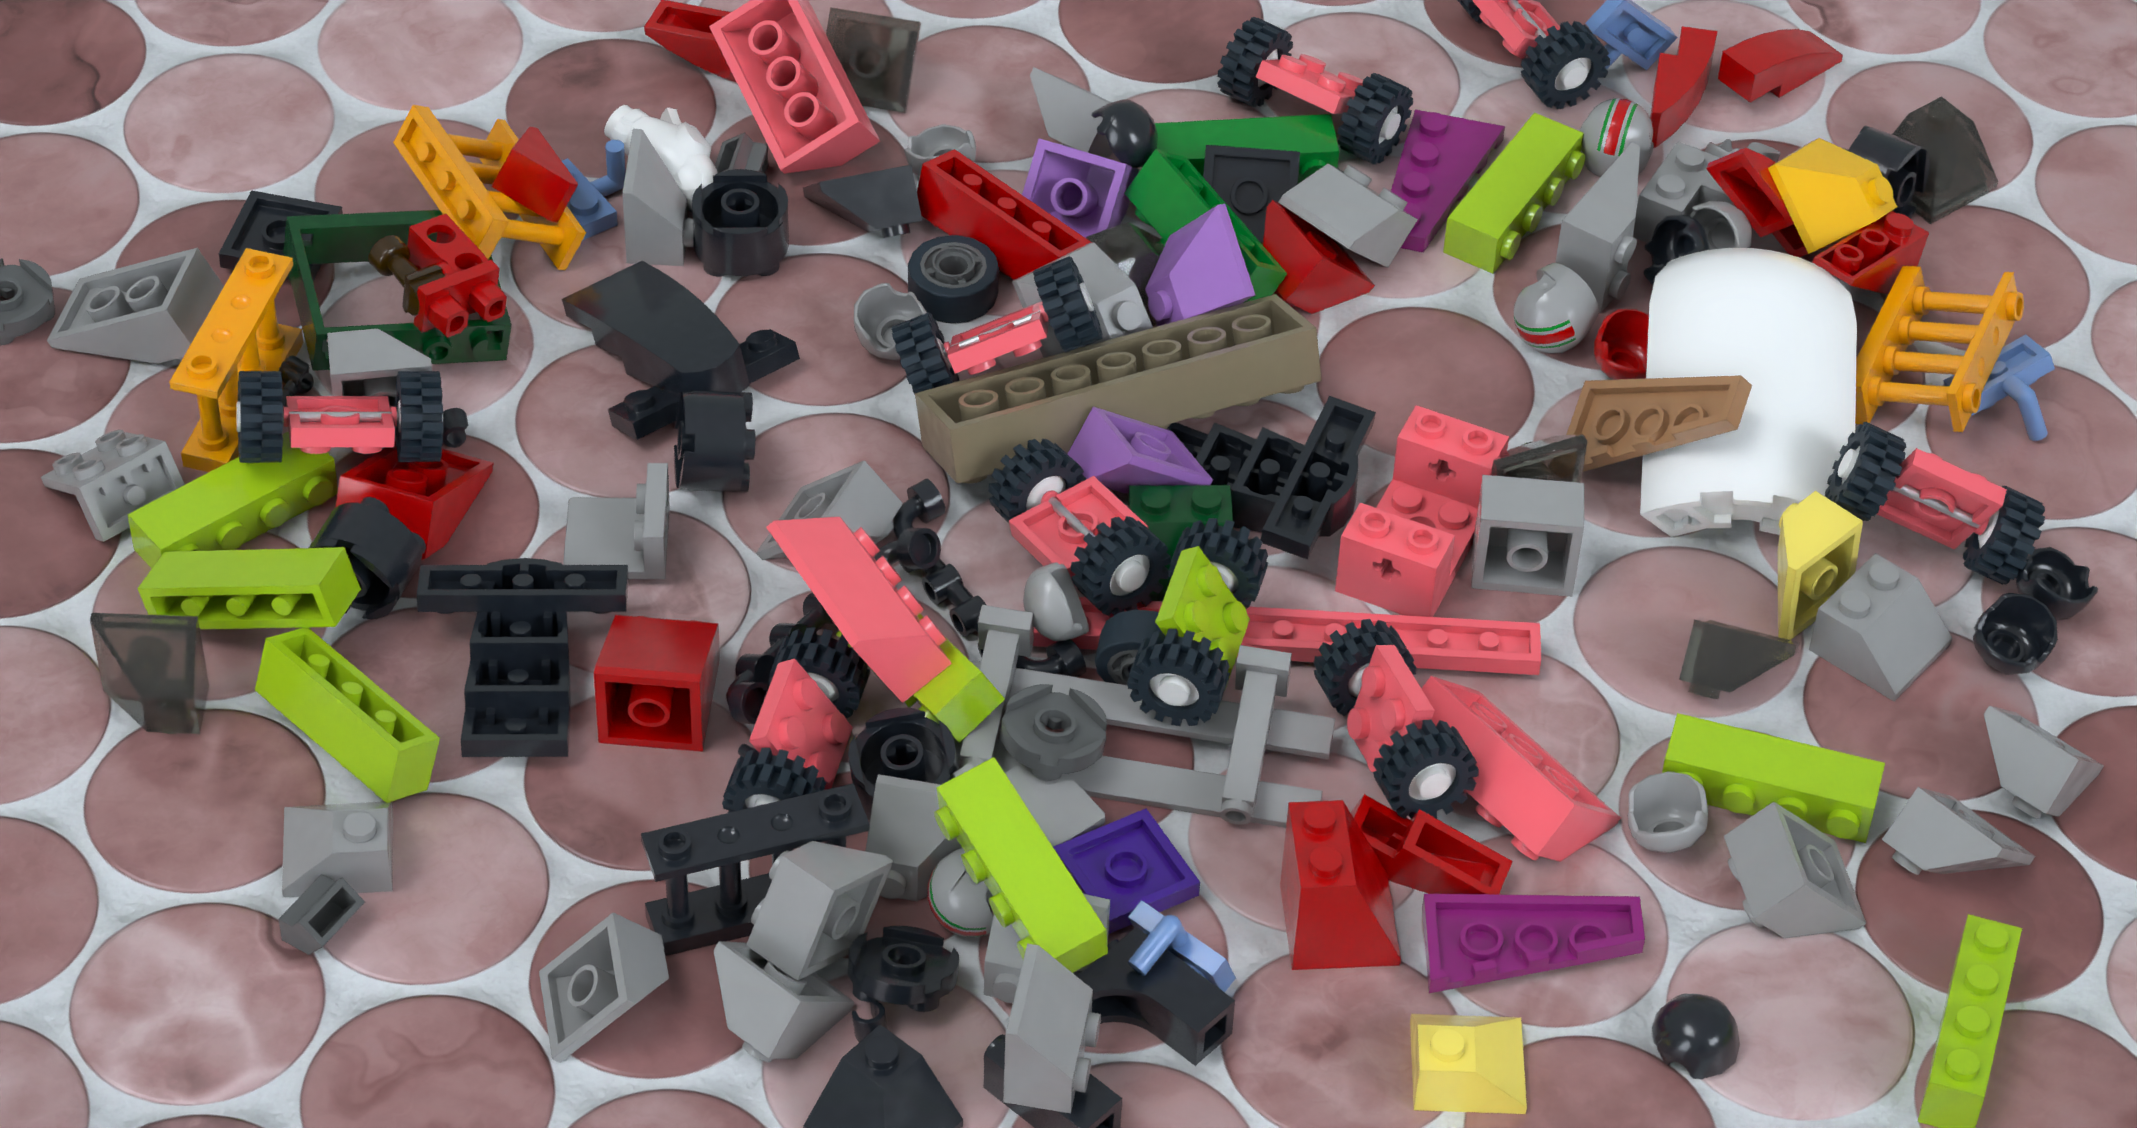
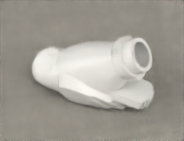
[604,105,718,212]

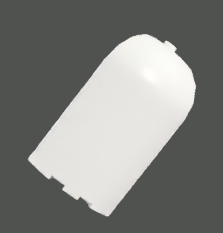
[1640,248,1857,537]

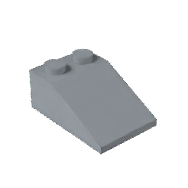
[1556,142,1640,313]
[47,247,224,364]

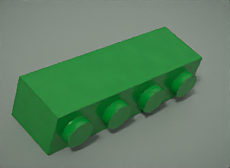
[1155,114,1340,184]
[1124,149,1287,303]

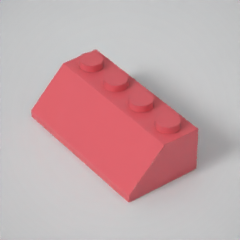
[709,0,880,174]
[766,517,952,703]
[1421,676,1621,862]

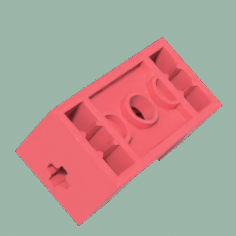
[1335,405,1509,617]

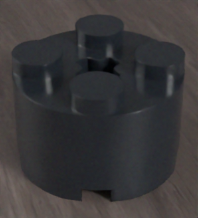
[1843,126,1930,219]
[692,169,789,277]
[674,390,756,492]
[308,497,426,620]
[848,708,958,822]

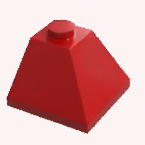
[1263,200,1375,314]

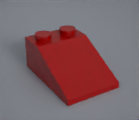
[335,442,494,560]

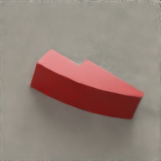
[644,0,737,83]
[1650,26,1718,148]
[1718,29,1843,102]
[1706,148,1830,257]
[1351,794,1513,895]

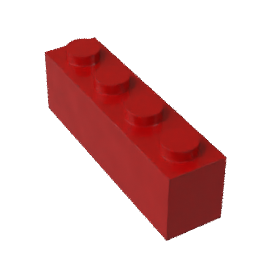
[917,149,1092,280]

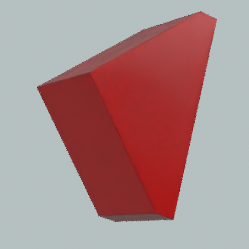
[491,127,578,222]

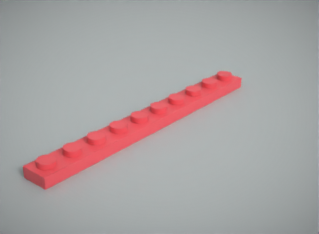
[1033,597,1541,675]

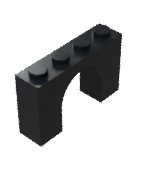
[983,927,1235,1128]

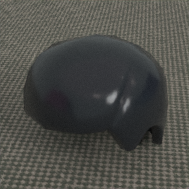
[1091,99,1158,168]
[1643,215,1710,285]
[2016,547,2098,620]
[1973,593,2058,675]
[1652,994,1740,1079]

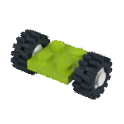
[1127,518,1268,726]

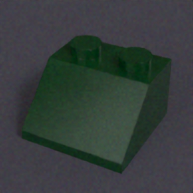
[1128,485,1233,601]

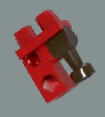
[368,213,507,338]

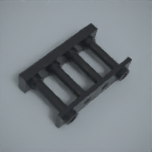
[641,783,870,956]

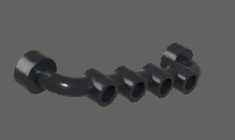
[893,478,1087,677]
[726,528,941,724]

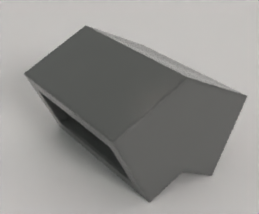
[715,132,769,174]
[278,874,365,955]

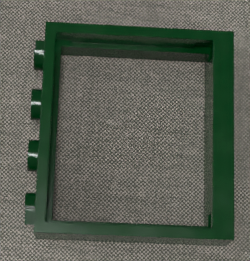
[283,210,512,371]

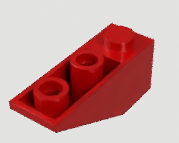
[1812,211,1929,295]

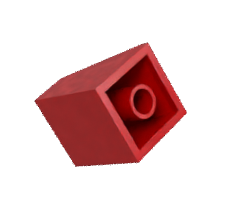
[594,615,720,752]
[1280,800,1401,970]

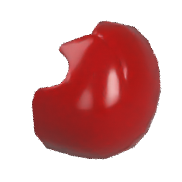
[1594,309,1649,380]

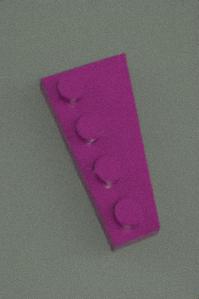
[1391,109,1505,253]
[1422,894,1645,993]

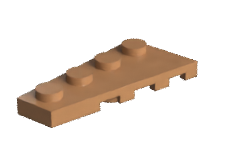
[1555,375,1752,476]

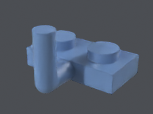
[1585,0,1678,70]
[562,140,626,241]
[1943,334,2055,441]
[1127,900,1236,992]

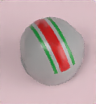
[1580,98,1654,177]
[1514,263,1599,353]
[927,848,993,937]

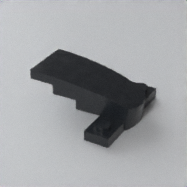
[562,261,800,440]
[1166,396,1376,560]
[416,558,629,757]

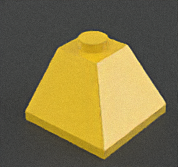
[1768,138,1897,254]

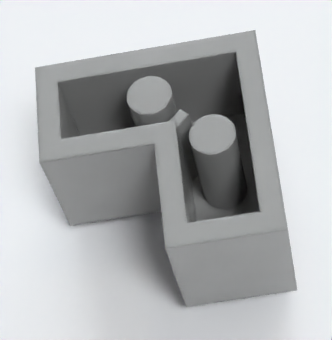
[1632,142,1734,243]

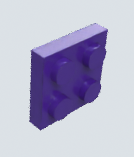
[1053,808,1200,934]

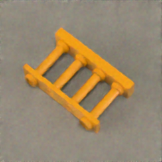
[393,105,586,270]
[169,248,304,472]
[1855,266,2024,432]

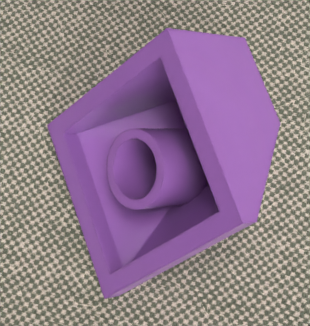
[1022,138,1139,252]
[1145,204,1255,326]
[1068,407,1213,494]

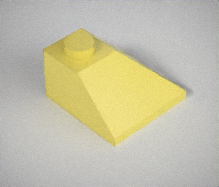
[1777,491,1863,643]
[1410,1014,1527,1114]

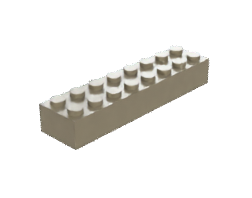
[915,294,1322,484]

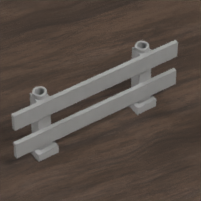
[953,605,1335,828]

